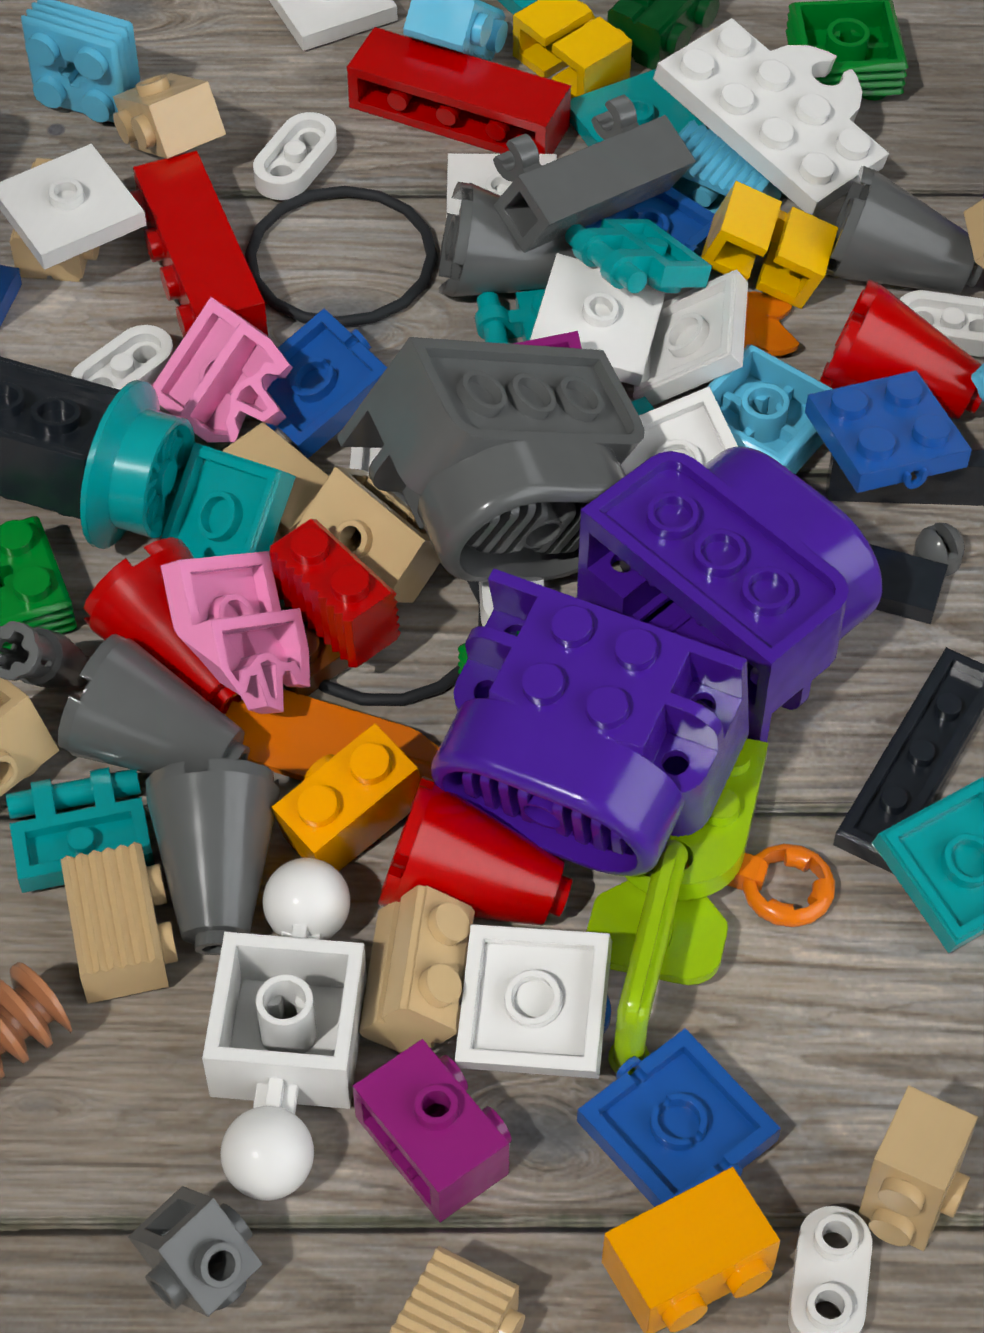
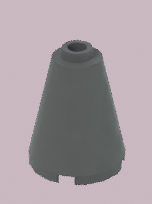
[826,166,983,294]
[439,182,576,297]
[58,634,250,774]
[146,758,280,955]

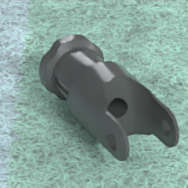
[0,621,90,688]

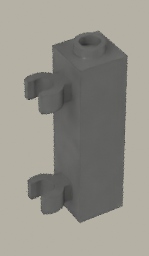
[493,94,696,253]

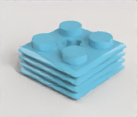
[21,0,140,122]
[707,344,833,474]

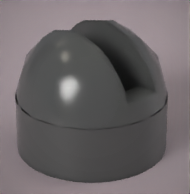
[913,522,965,576]

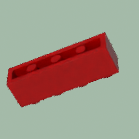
[347,27,571,154]
[130,150,268,337]

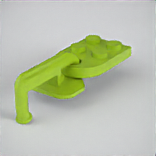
[586,739,768,1075]

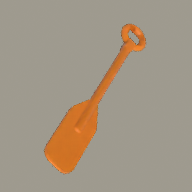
[226,689,835,927]

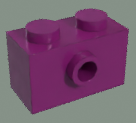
[353,1039,512,1223]

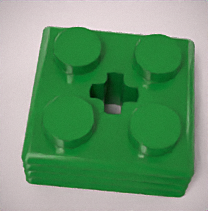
[785,0,909,101]
[0,516,77,649]

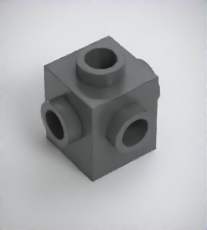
[128,1186,263,1317]

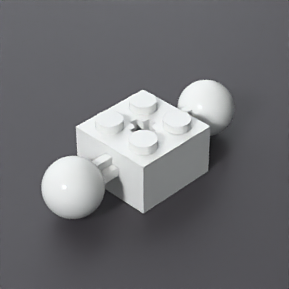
[202,858,367,1201]

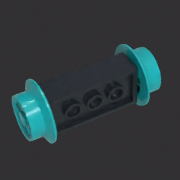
[0,356,195,549]

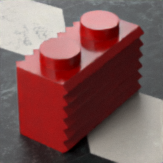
[269,519,401,668]

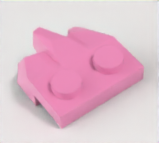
[152,297,293,443]
[161,551,310,714]

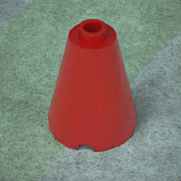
[819,279,982,420]
[83,537,242,714]
[377,776,573,926]

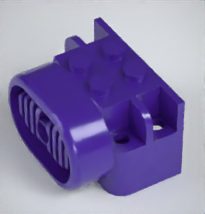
[577,447,883,742]
[431,568,749,876]

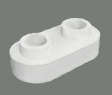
[253,112,337,200]
[900,290,984,357]
[71,325,174,390]
[788,1206,872,1333]

